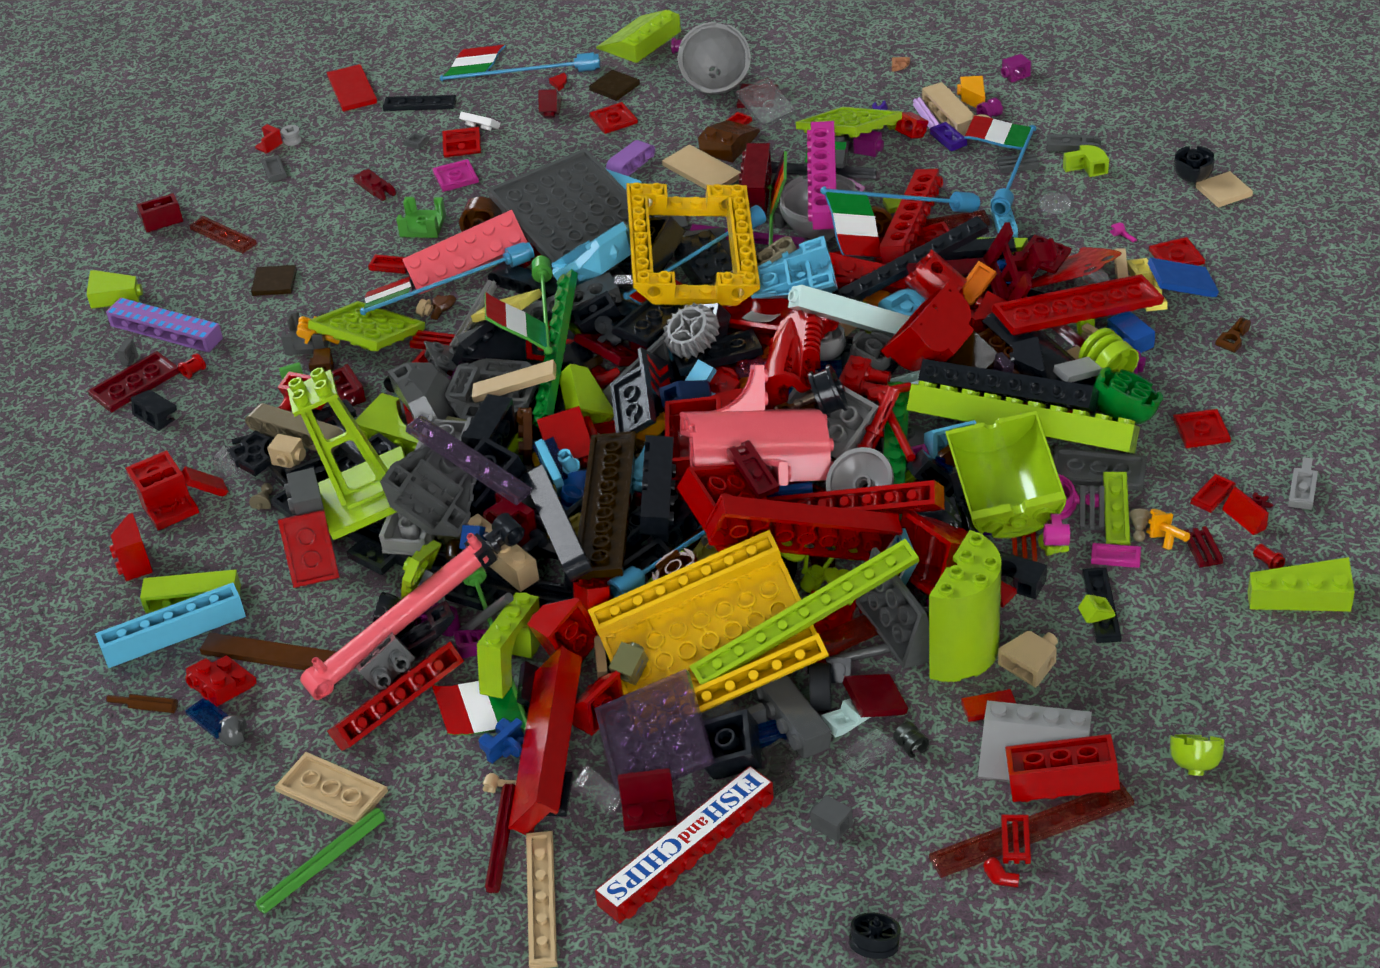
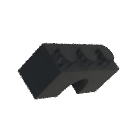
[999,551,1047,599]

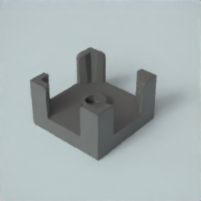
[281,310,329,355]

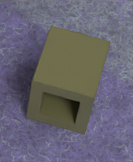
[609,642,649,686]

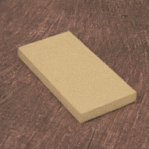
[662,144,741,189]
[275,752,388,825]

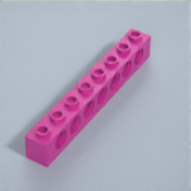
[807,121,836,230]

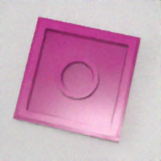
[432,159,479,192]

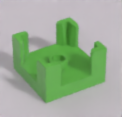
[396,197,446,238]

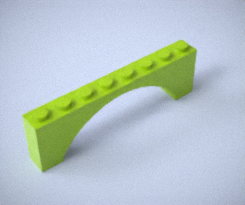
[355,393,523,462]

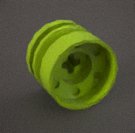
[1078,328,1139,377]

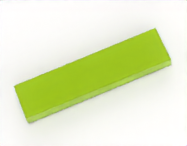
[1103,472,1130,546]

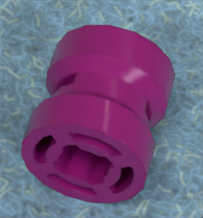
[976,97,1003,118]

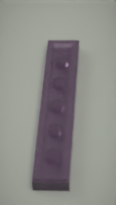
[406,415,532,505]

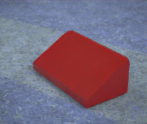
[1222,487,1269,535]

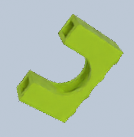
[477,592,540,699]

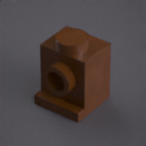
[309,347,334,373]

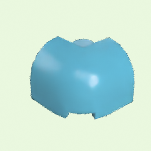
[878,288,925,316]

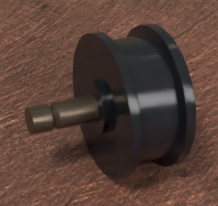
[793,364,848,418]

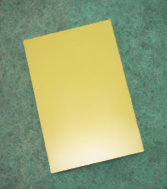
[471,289,542,323]

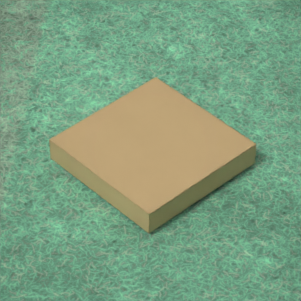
[1196,171,1253,208]

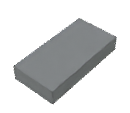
[1053,357,1102,382]

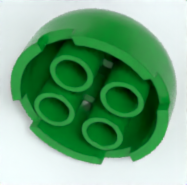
[1094,367,1163,425]

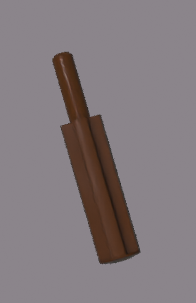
[106,694,178,713]

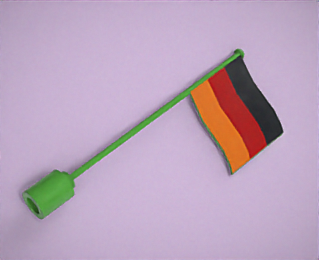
[768,151,787,245]

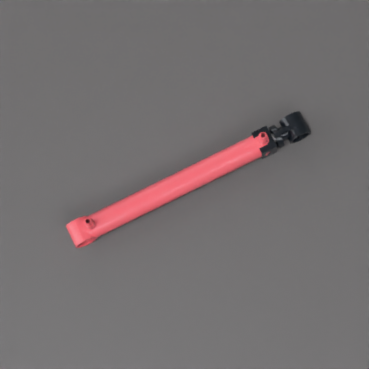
[300,513,525,700]

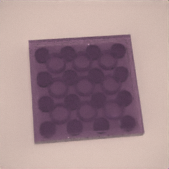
[594,669,715,801]

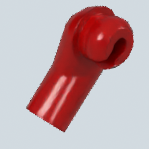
[983,857,1020,888]

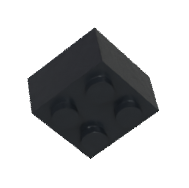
[699,709,762,780]

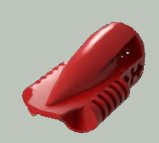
[764,310,823,407]

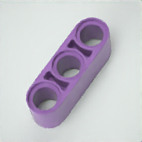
[606,140,655,176]

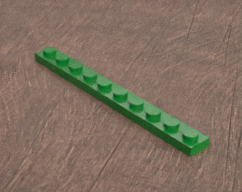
[532,269,578,429]
[883,381,910,522]

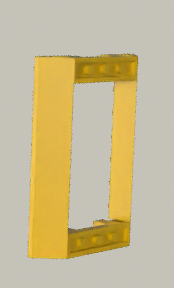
[626,182,760,306]

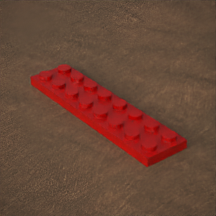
[992,274,1164,335]

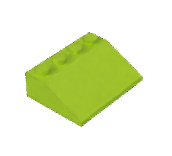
[596,10,681,63]

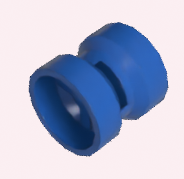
[560,484,584,515]

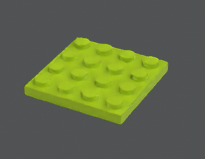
[795,107,902,137]
[308,301,425,351]

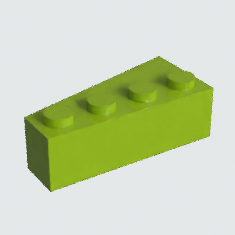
[1247,557,1355,612]

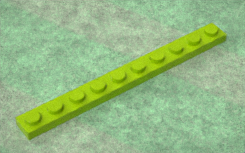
[689,538,920,685]

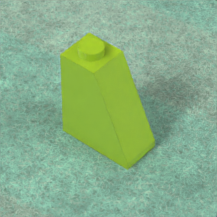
[86,270,143,309]
[559,364,614,424]

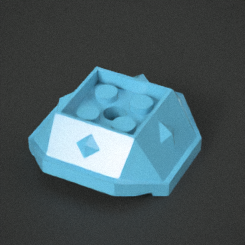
[552,222,631,286]

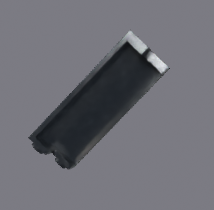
[982,313,1097,386]

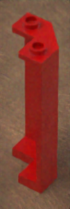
[721,296,839,340]

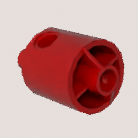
[904,249,967,300]

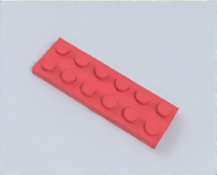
[402,210,527,295]

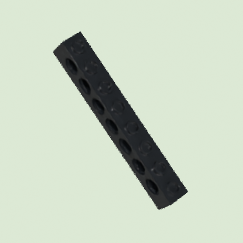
[918,359,1099,413]

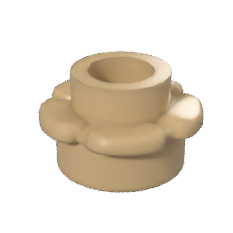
[416,299,433,317]

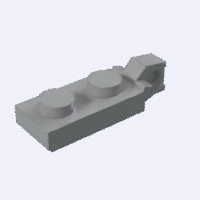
[1288,457,1318,510]

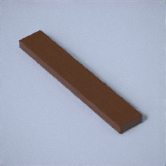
[200,632,337,670]

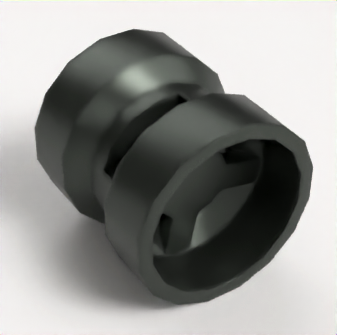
[893,721,929,758]

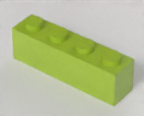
[140,570,241,613]

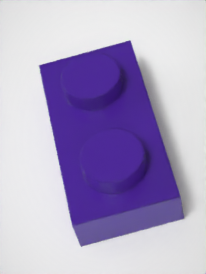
[930,122,967,151]

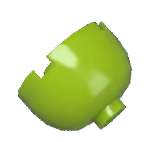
[1170,734,1225,776]

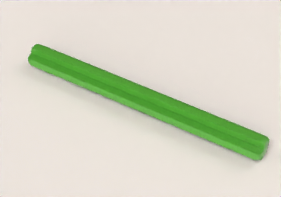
[255,808,386,914]

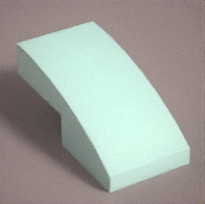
[821,698,870,738]

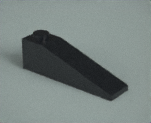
[942,237,1017,261]

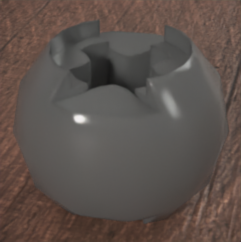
[219,714,247,747]

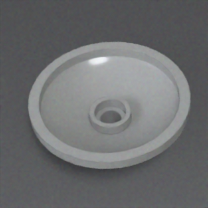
[826,447,894,491]

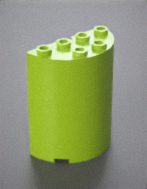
[945,411,1066,538]
[929,530,1002,682]

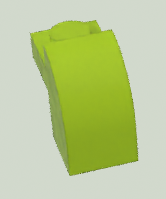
[1063,145,1109,177]

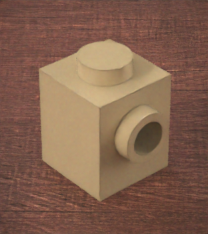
[268,434,306,468]

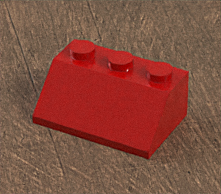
[527,598,599,661]

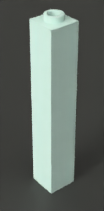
[788,285,910,337]

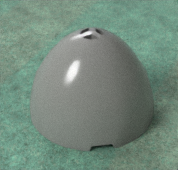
[677,22,751,95]

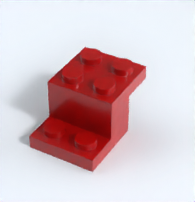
[125,450,199,531]

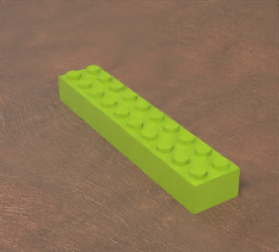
[906,381,1140,454]

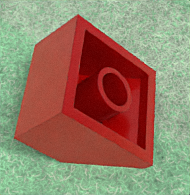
[109,513,153,581]
[572,671,625,736]

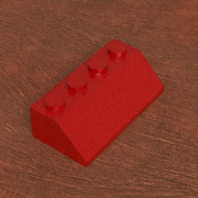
[1005,734,1120,802]

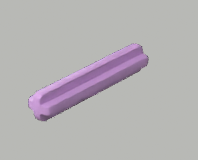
[913,97,940,129]

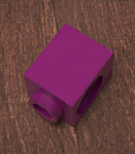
[1001,54,1031,83]

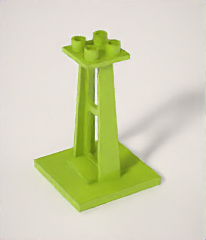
[287,368,406,540]

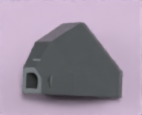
[388,362,456,436]

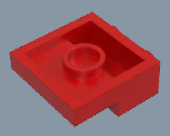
[185,655,257,706]

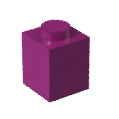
[853,131,884,157]

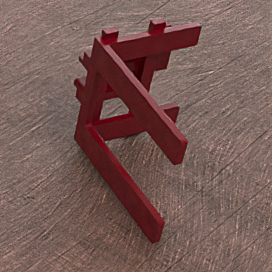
[906,222,1059,312]

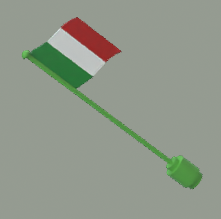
[484,255,552,355]
[432,566,527,735]

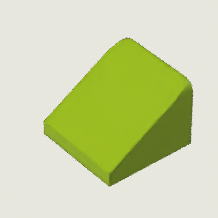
[1078,594,1116,623]

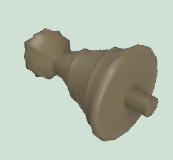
[249,483,273,510]
[1129,508,1152,543]

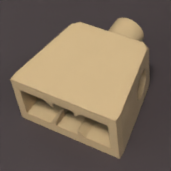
[998,631,1058,688]

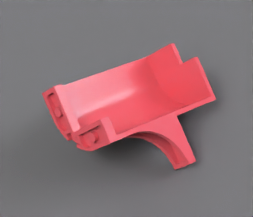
[680,364,834,486]

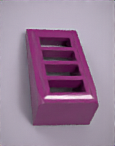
[453,629,488,659]

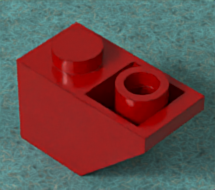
[969,291,1006,332]

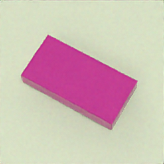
[1091,543,1141,568]

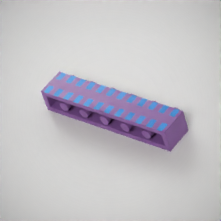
[106,298,223,353]

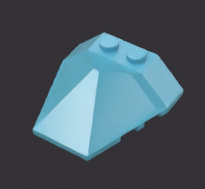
[751,236,838,299]

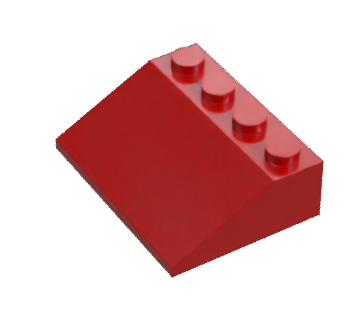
[677,465,768,552]

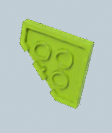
[401,540,442,600]

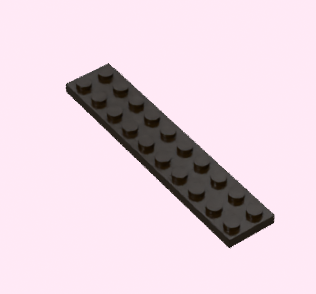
[576,431,637,580]

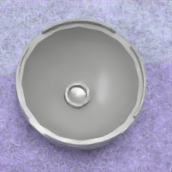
[779,174,857,241]

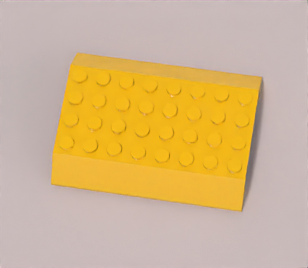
[588,530,829,739]

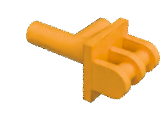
[296,316,340,345]
[1146,509,1190,550]

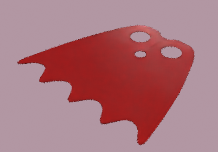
[1031,247,1122,288]

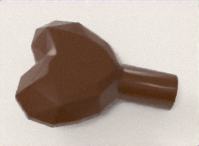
[430,295,456,320]

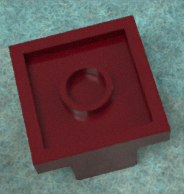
[483,489,537,548]

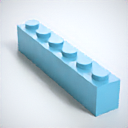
[95,583,246,668]

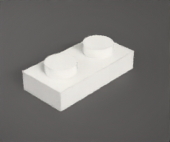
[459,112,500,131]

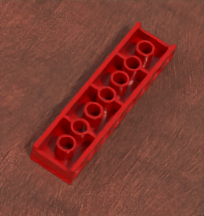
[704,495,903,561]
[508,645,582,835]

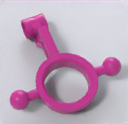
[1043,474,1099,546]

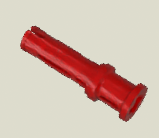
[856,386,901,449]

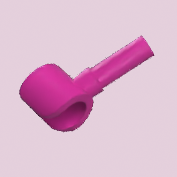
[1110,222,1137,243]

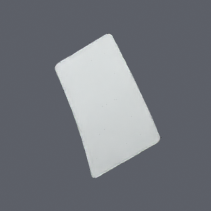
[742,311,781,322]

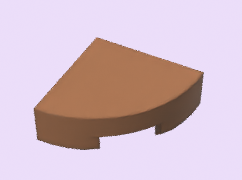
[892,57,910,71]

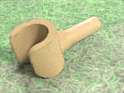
[483,773,516,793]

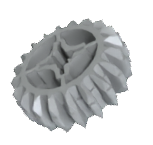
[663,303,720,359]

